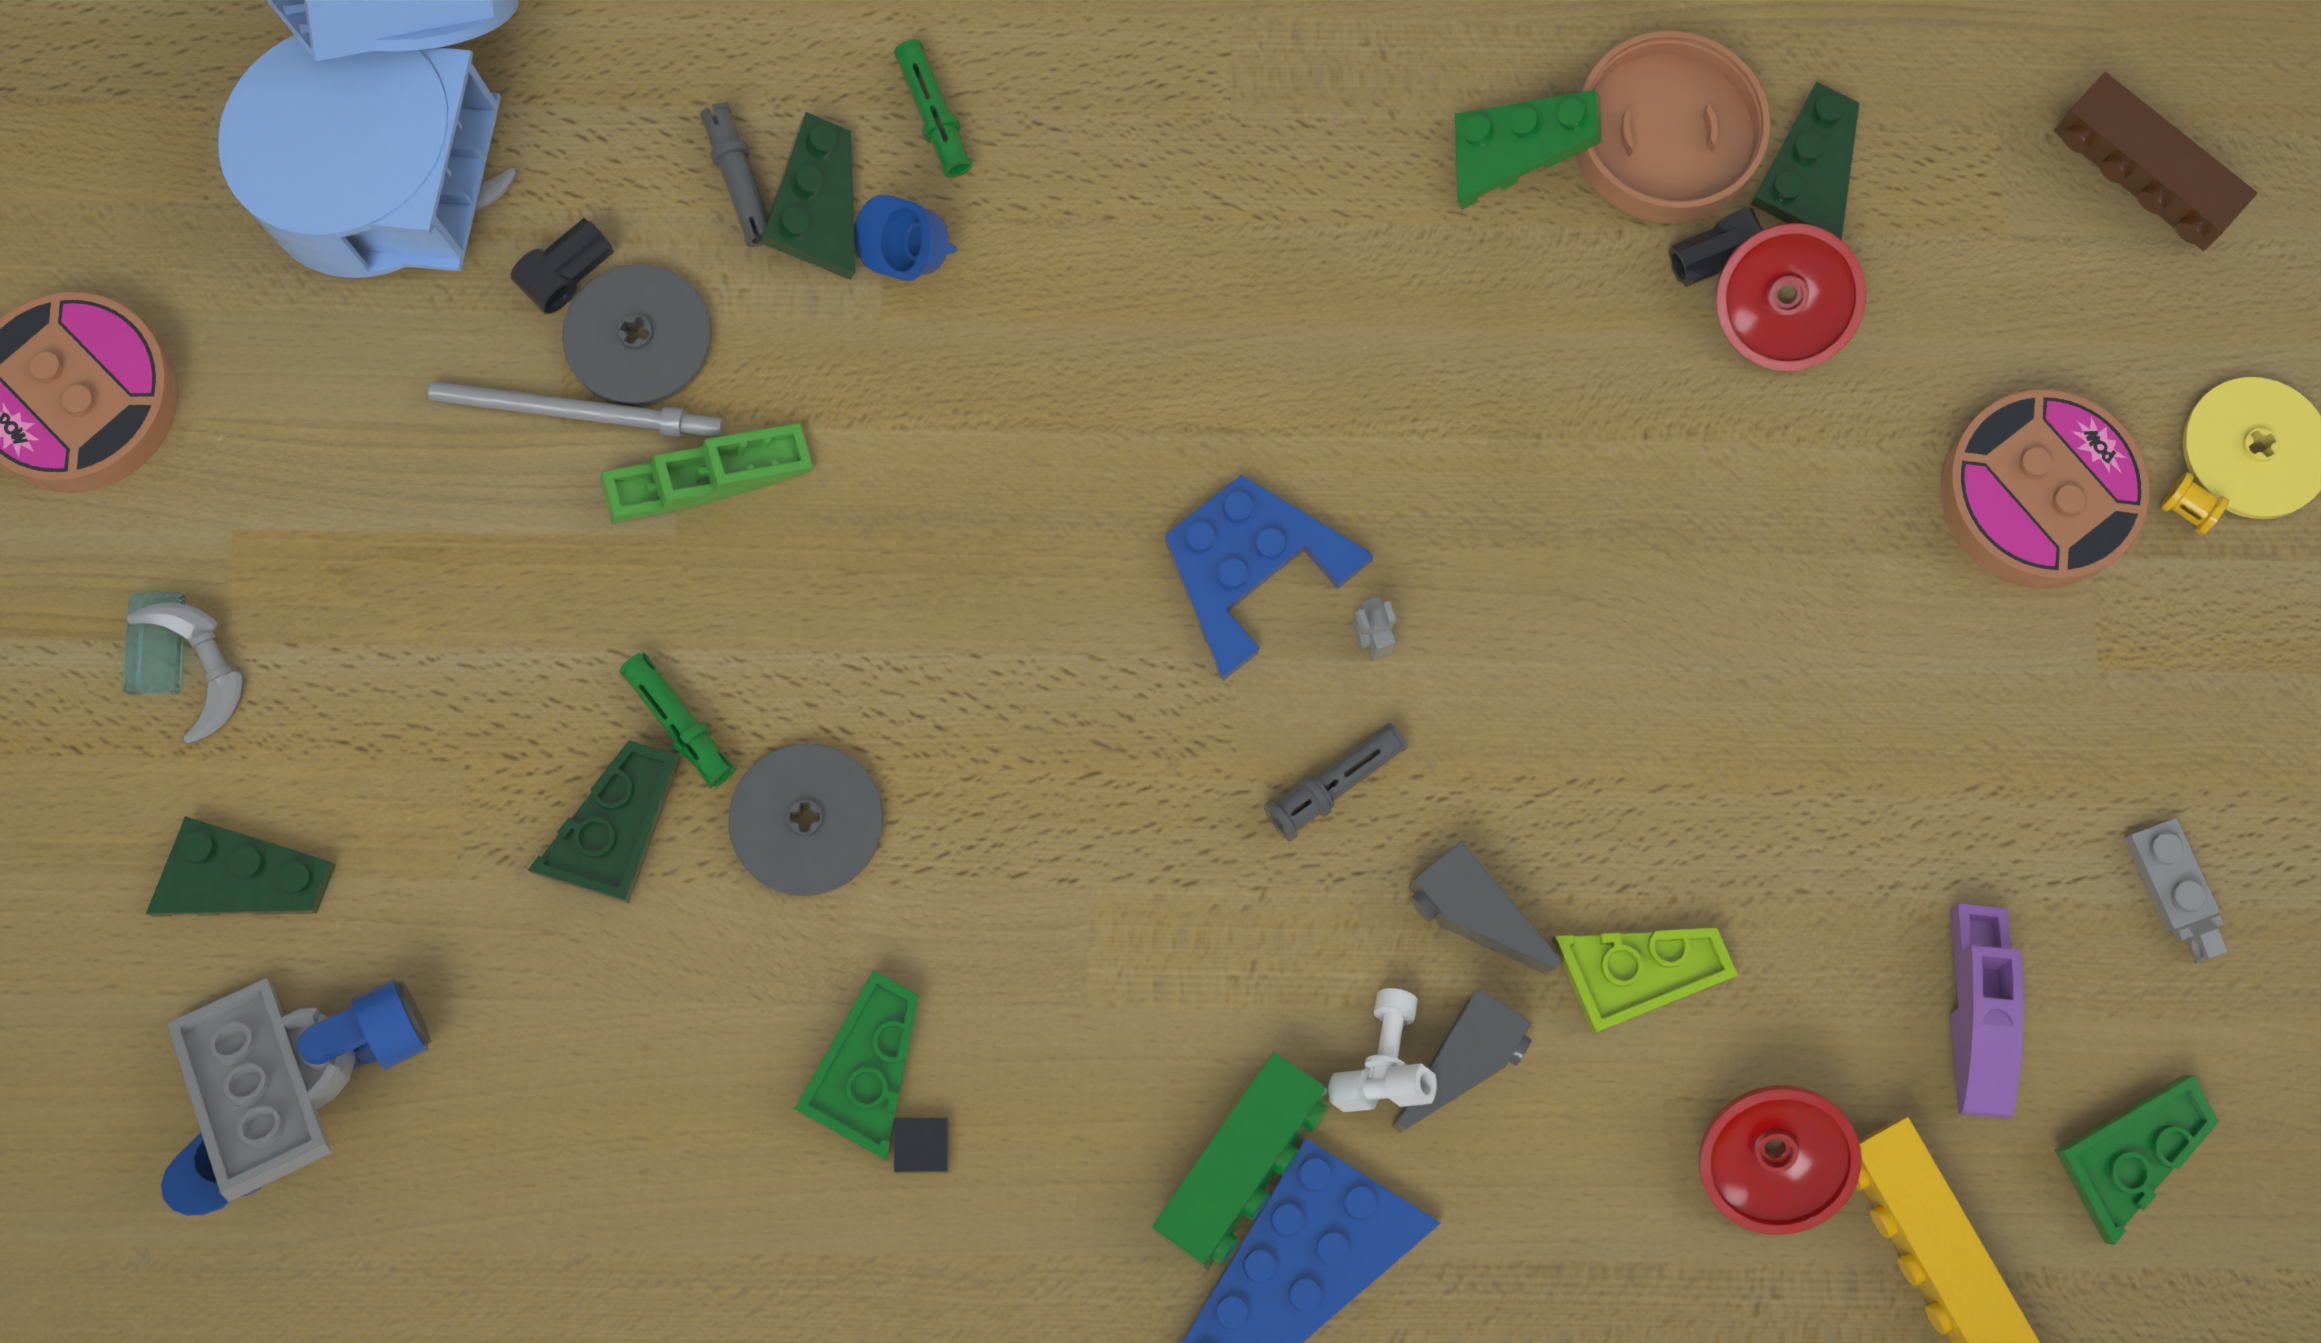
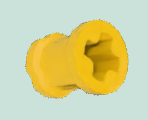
[2159,472,2230,535]

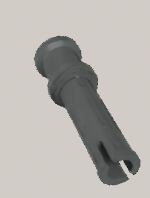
[1263,723,1408,842]

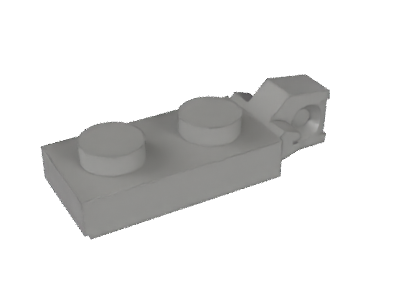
[2124,818,2227,963]

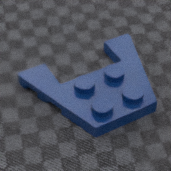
[1165,475,1373,680]

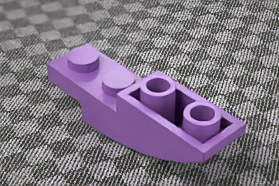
[1950,903,2024,1119]

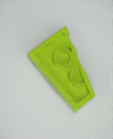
[1552,928,1738,1034]

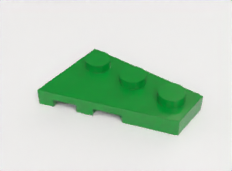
[1455,89,1602,209]

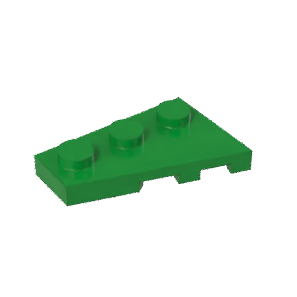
[794,970,919,1160]
[2055,1075,2219,1245]

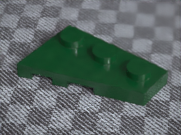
[1751,82,1859,240]
[759,112,855,280]
[528,740,680,903]
[146,816,336,917]

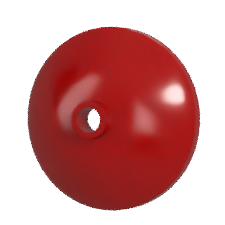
[1716,223,1866,371]
[1699,1085,1862,1235]

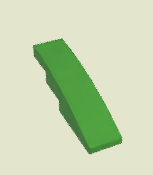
[600,423,813,524]

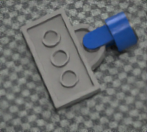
[167,978,431,1202]

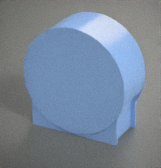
[218,35,501,278]

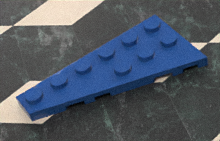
[1182,1138,1441,1343]

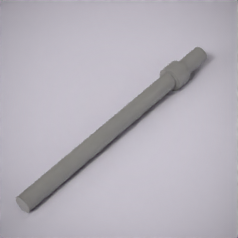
[428,381,724,438]

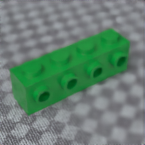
[1151,1052,1330,1271]

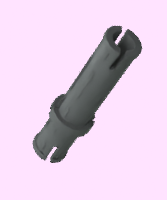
[700,103,768,247]

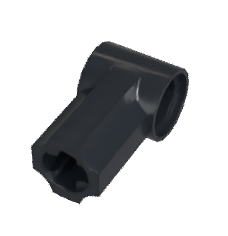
[1668,208,1763,287]
[510,218,614,314]

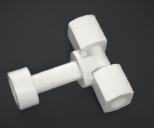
[1328,988,1437,1112]

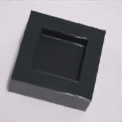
[894,1118,949,1173]

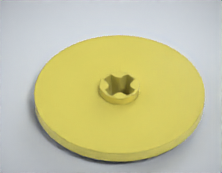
[2183,377,2321,519]

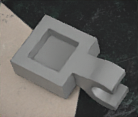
[1352,597,1397,661]

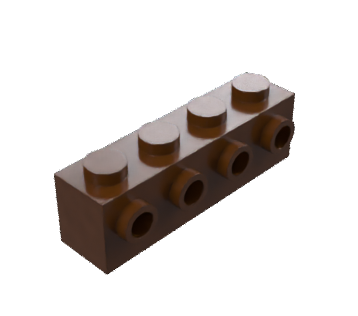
[2054,72,2258,252]

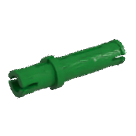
[893,39,973,178]
[619,652,736,788]

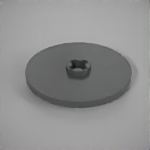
[562,264,711,406]
[729,744,883,896]

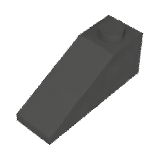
[1408,841,1563,975]
[1392,989,1532,1132]

